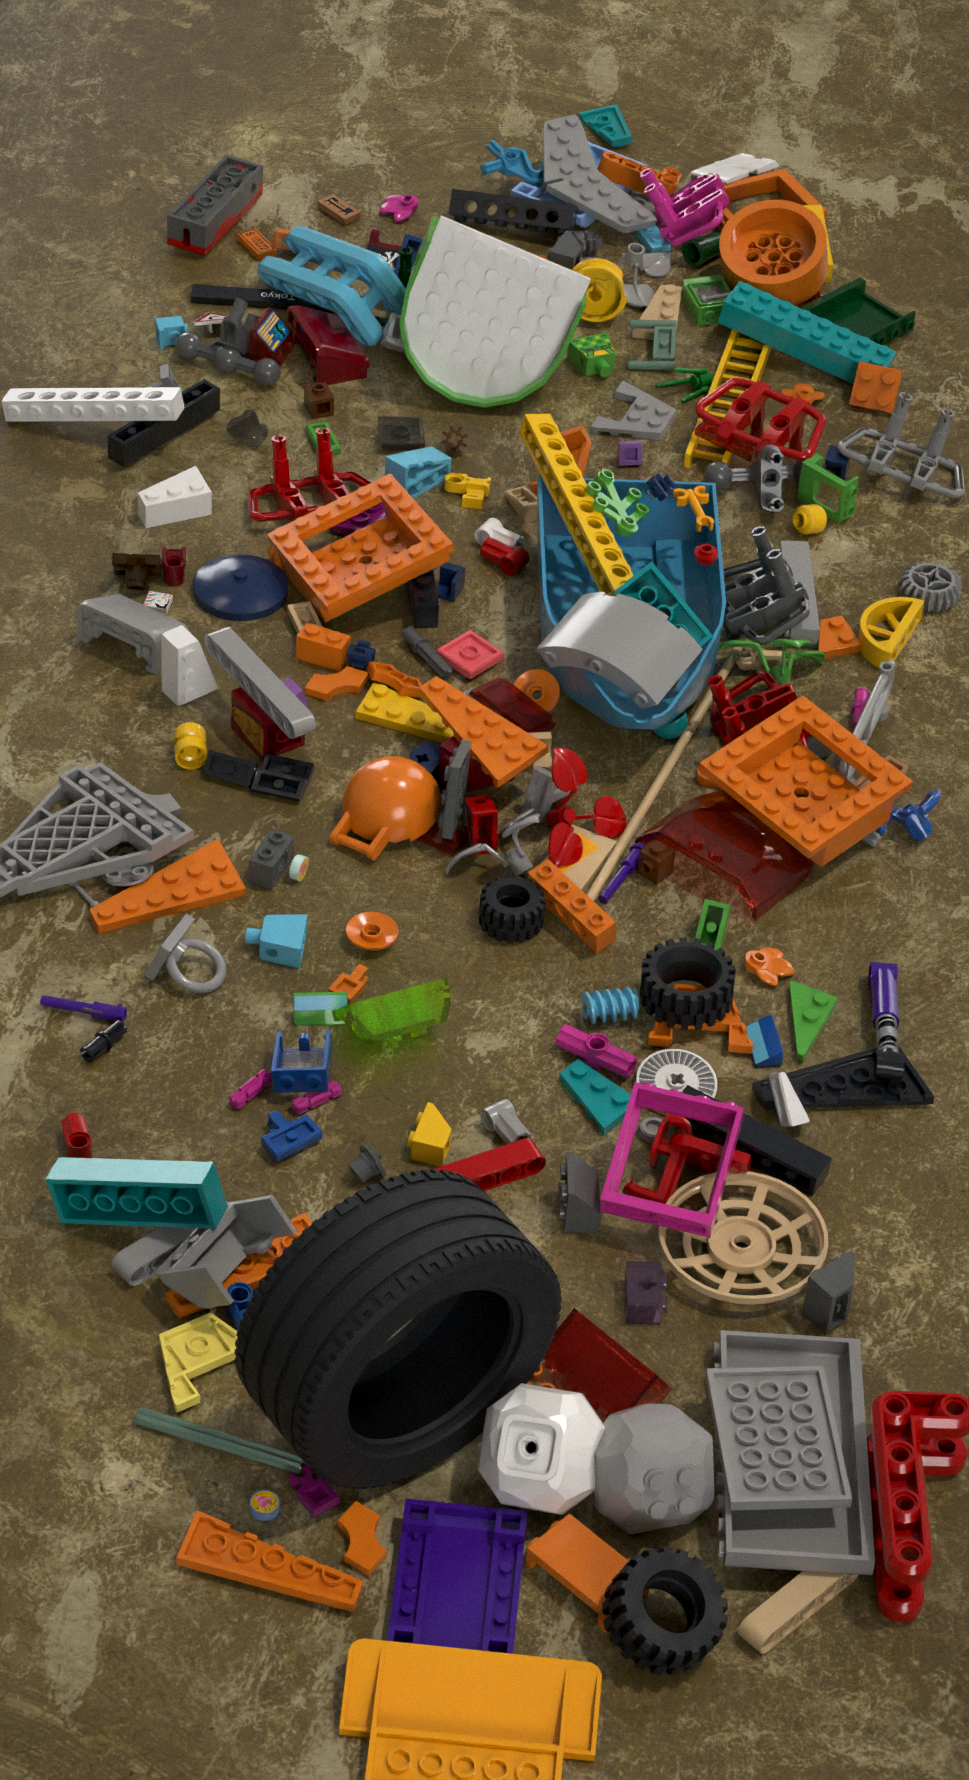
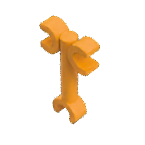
[673,486,714,532]

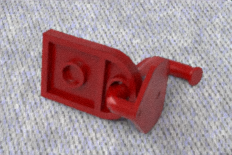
[622,1113,751,1204]

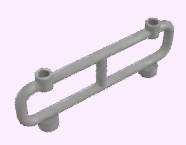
[838,660,896,783]

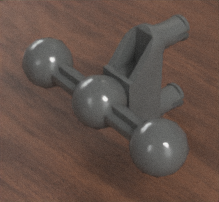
[175,298,281,386]
[704,445,805,512]

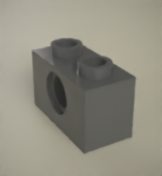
[249,829,294,890]

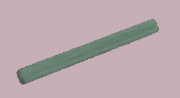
[135,1407,305,1474]

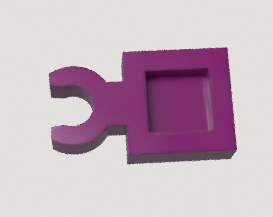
[289,1465,339,1518]

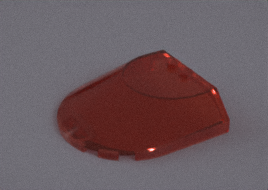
[635,791,815,921]

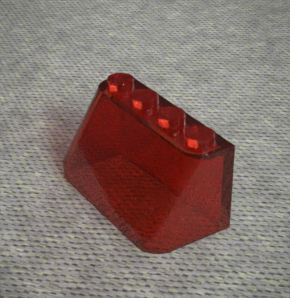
[542,1308,672,1419]

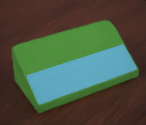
[293,992,348,1026]

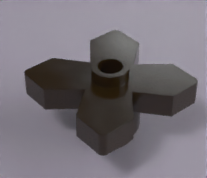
[112,553,162,590]

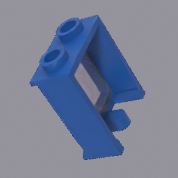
[271,1030,333,1093]

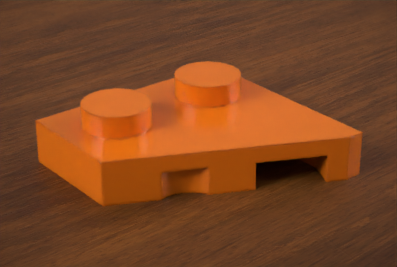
[818,616,862,659]

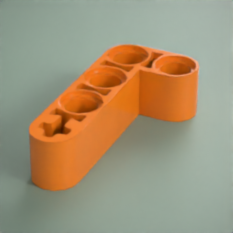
[597,151,681,197]

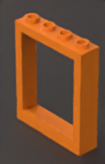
[717,169,827,232]

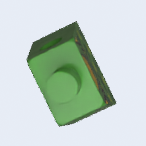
[567,333,615,377]

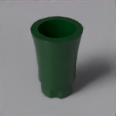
[682,232,721,267]

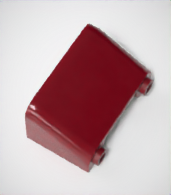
[286,305,370,385]

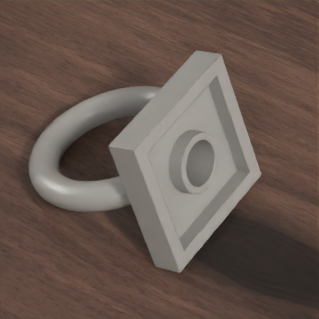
[144,913,226,993]

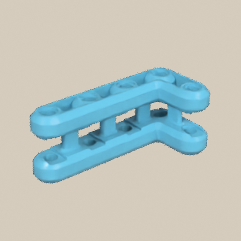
[257,226,406,347]

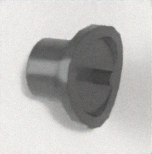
[348,1143,387,1184]

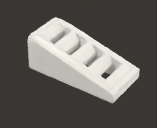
[769,1072,810,1127]

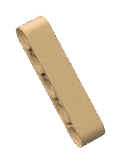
[737,1571,859,1654]

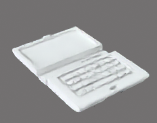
[691,153,779,184]

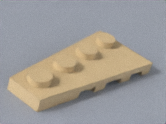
[632,284,682,340]

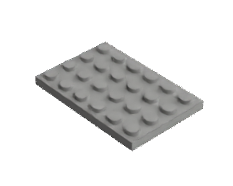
[705,1366,852,1510]

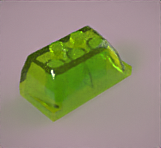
[332,977,451,1045]

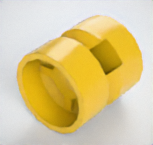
[174,722,207,770]

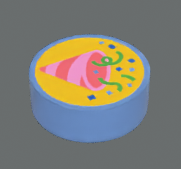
[249,1490,280,1521]

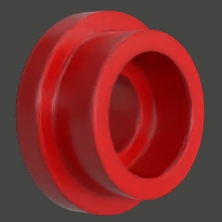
[694,544,718,566]

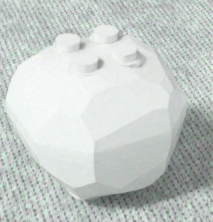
[477,1383,605,1515]

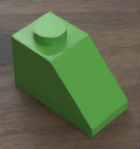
[695,899,733,950]

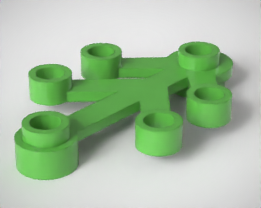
[585,469,649,537]

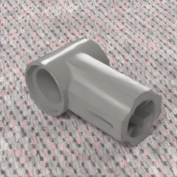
[480,1099,531,1144]

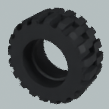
[602,1547,728,1675]

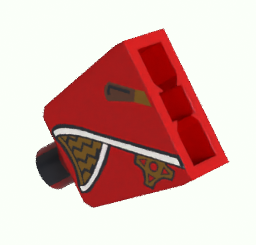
[464,796,498,855]

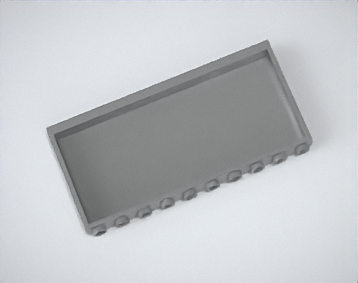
[713,1330,875,1575]

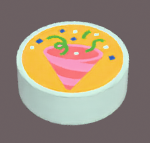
[289,854,309,881]

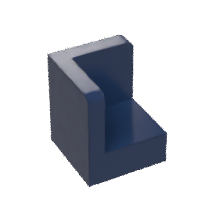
[825,445,850,481]
[436,562,465,602]

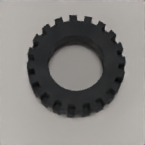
[640,937,736,1030]

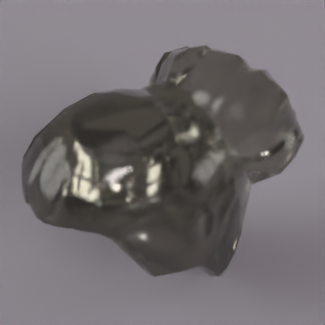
[226,409,269,447]

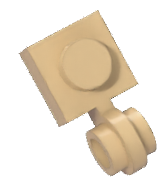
[736,650,782,672]

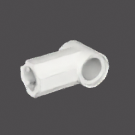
[474,518,524,549]

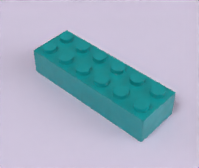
[46,1157,228,1229]

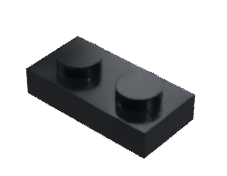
[202,750,259,788]

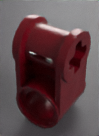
[162,546,186,586]

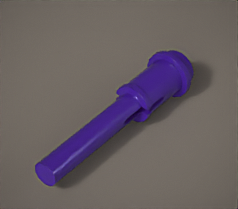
[598,843,646,904]
[40,995,127,1023]

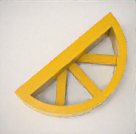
[858,597,925,668]

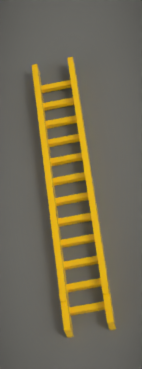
[684,329,772,468]

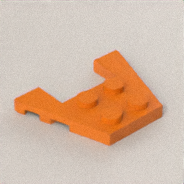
[647,984,753,1054]

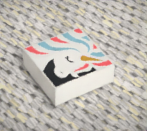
[143,591,173,615]

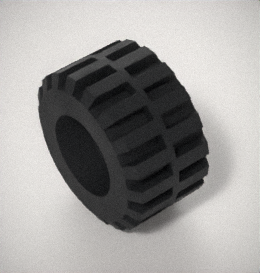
[479,876,545,943]

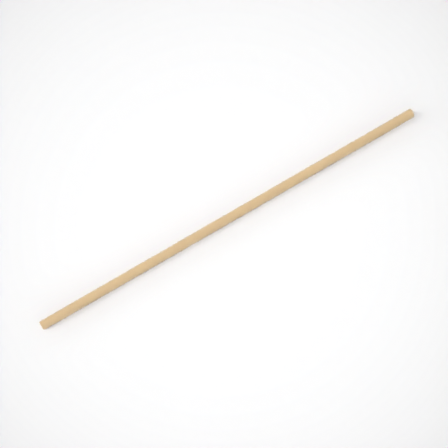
[586,633,749,901]

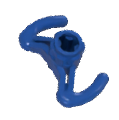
[876,789,941,841]

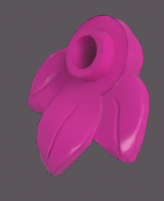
[379,194,419,223]

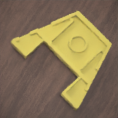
[159,1312,238,1413]

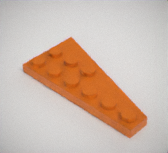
[419,676,548,788]

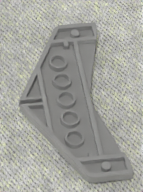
[543,114,657,233]

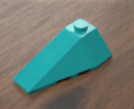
[613,561,714,647]

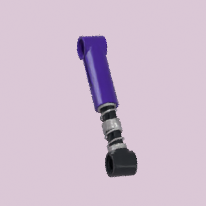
[868,962,904,1080]

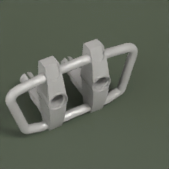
[837,392,965,498]

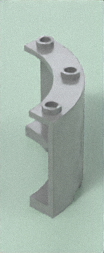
[537,592,703,710]

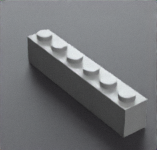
[779,541,820,648]

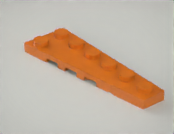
[176,1511,363,1613]

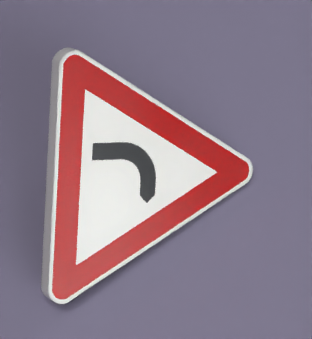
[193,312,229,333]

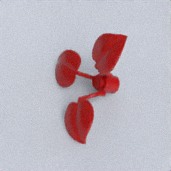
[546,747,627,867]

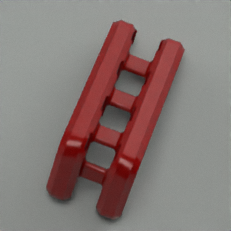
[867,1391,969,1622]

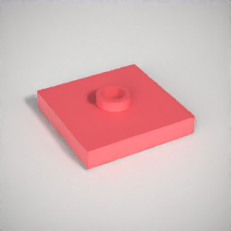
[436,630,504,680]

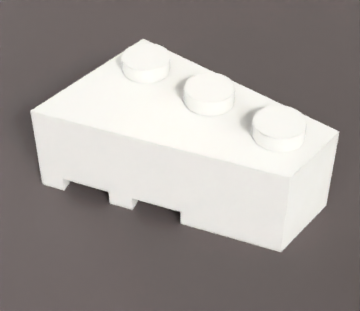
[138,466,212,528]
[161,625,219,706]

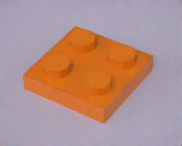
[849,361,903,414]

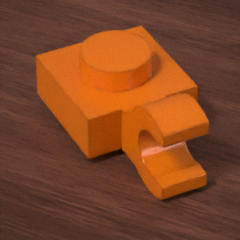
[328,964,369,1007]

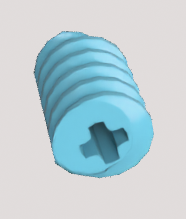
[581,986,639,1024]

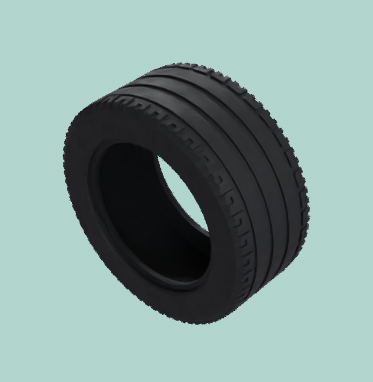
[235,1169,562,1490]

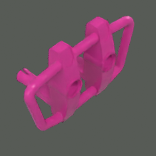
[640,168,730,246]

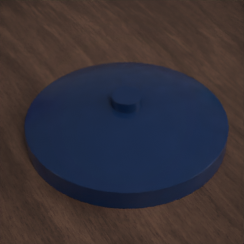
[193,554,288,621]

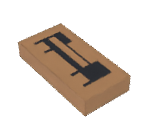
[317,194,361,225]

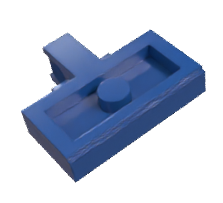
[261,1110,323,1162]

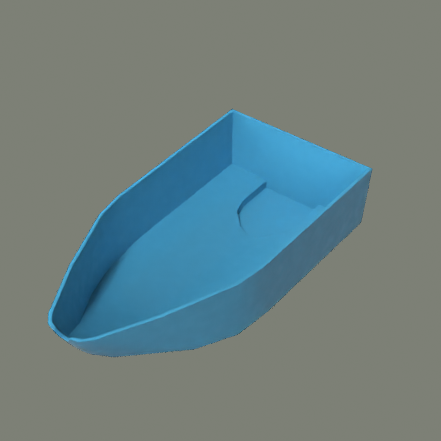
[537,476,726,729]

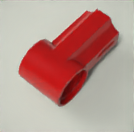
[480,537,530,576]
[61,1112,93,1158]

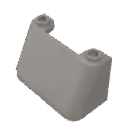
[77,594,189,675]

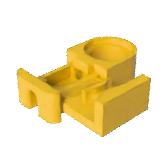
[444,473,491,510]

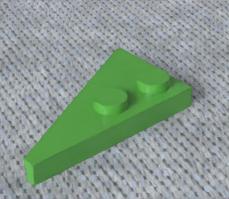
[788,980,838,1063]

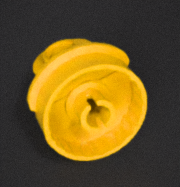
[572,258,627,322]

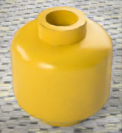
[792,504,827,535]

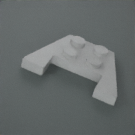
[590,381,677,440]

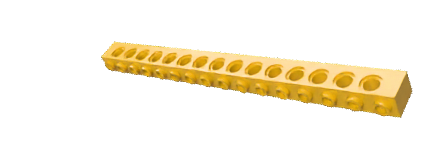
[519,414,682,689]

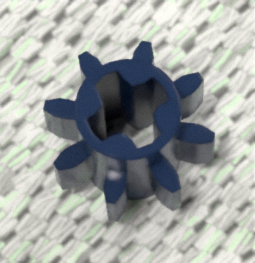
[645,472,675,501]
[347,639,376,671]

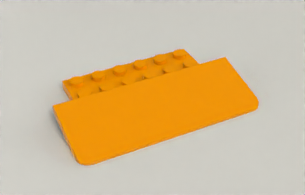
[339,1639,602,1780]

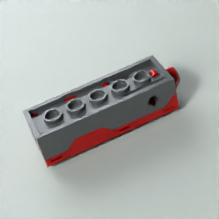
[167,155,263,255]

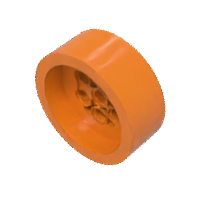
[719,200,828,306]

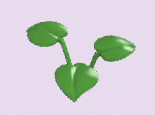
[718,639,825,686]

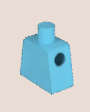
[245,914,307,968]

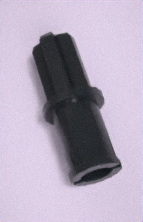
[80,1020,127,1063]

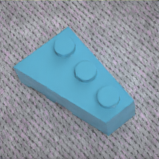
[385,446,452,499]

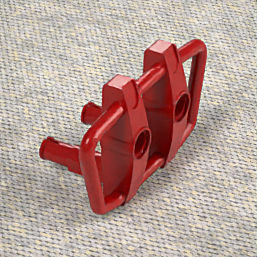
[695,378,827,461]
[248,427,371,522]
[707,671,811,749]

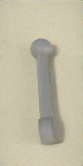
[700,292,731,303]
[68,881,99,908]

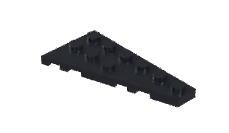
[752,1045,935,1109]

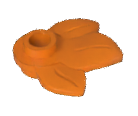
[781,383,825,406]
[744,947,795,987]

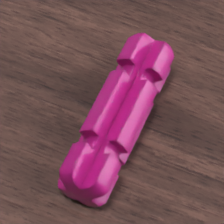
[229,1069,272,1109]
[291,1080,341,1115]

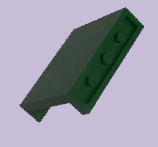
[801,277,916,345]

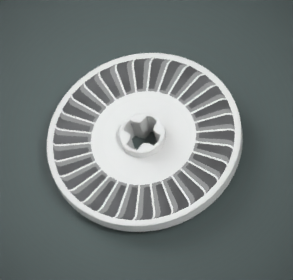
[636,1049,717,1115]

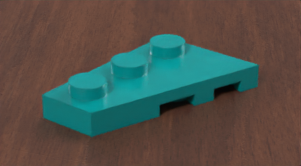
[578,104,632,147]
[559,1059,631,1136]

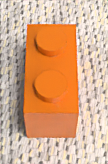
[296,622,351,672]

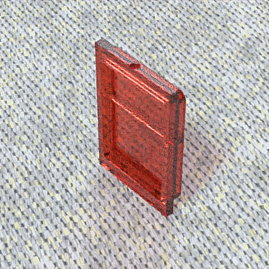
[469,678,556,733]

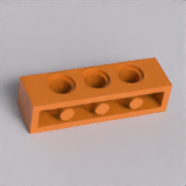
[528,859,616,954]

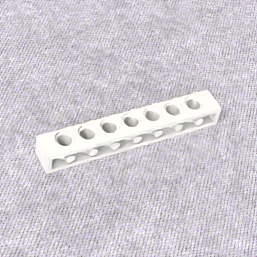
[1,387,184,421]

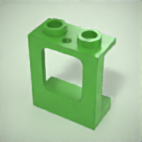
[797,453,859,523]

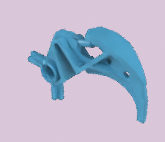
[480,140,596,187]

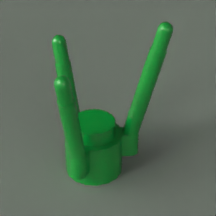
[655,368,713,403]

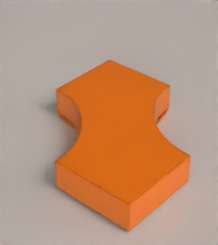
[367,661,422,698]
[305,666,369,701]
[337,1501,387,1577]

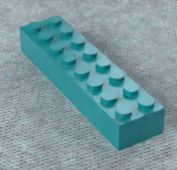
[718,281,897,384]

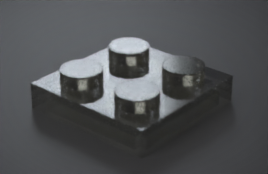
[378,416,425,452]

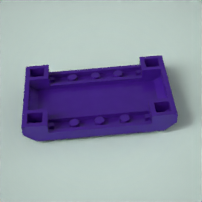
[387,1498,527,1654]

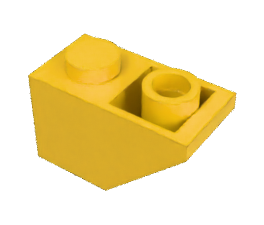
[407,1102,452,1167]

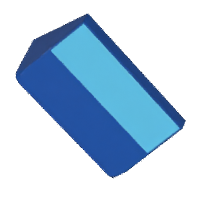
[746,1015,783,1068]

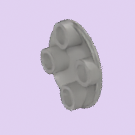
[102,856,154,886]

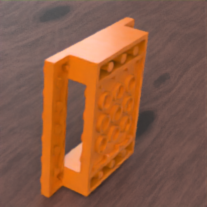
[267,473,455,623]
[698,695,913,867]

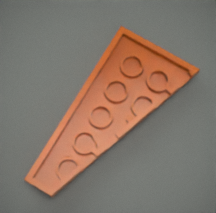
[90,839,246,934]

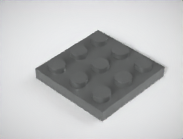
[439,740,472,839]

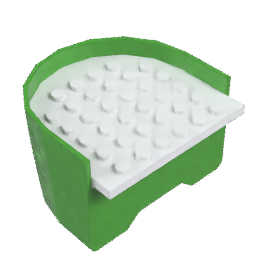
[399,216,591,408]

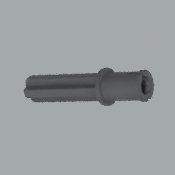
[401,626,453,679]

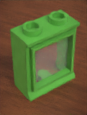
[681,274,731,326]

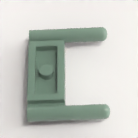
[626,320,677,370]

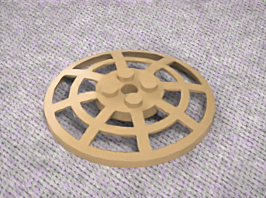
[658,1171,828,1305]

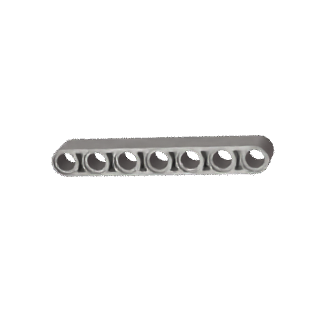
[204,627,316,739]

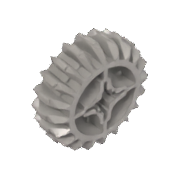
[898,561,962,613]

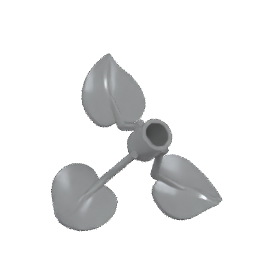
[581,243,671,308]
[445,808,541,877]

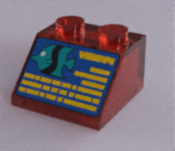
[250,307,294,366]

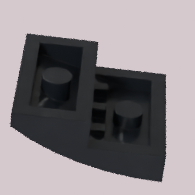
[251,753,315,802]

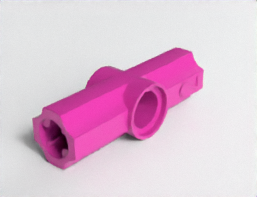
[555,1024,638,1078]

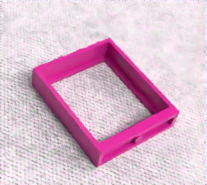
[600,1082,744,1238]

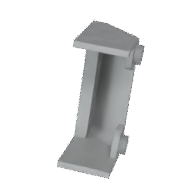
[156,1195,297,1309]

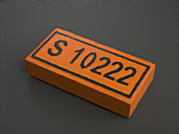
[237,228,277,261]

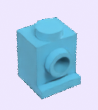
[155,316,189,349]

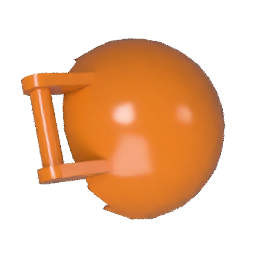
[329,756,442,860]

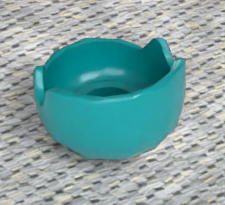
[652,711,688,739]

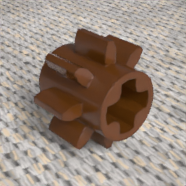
[441,425,468,453]

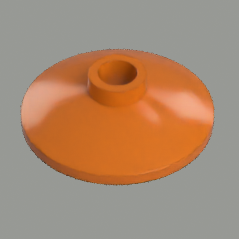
[512,669,560,717]
[346,912,399,950]

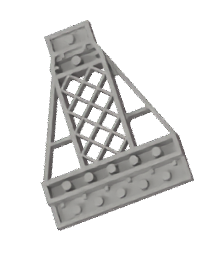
[0,762,194,898]

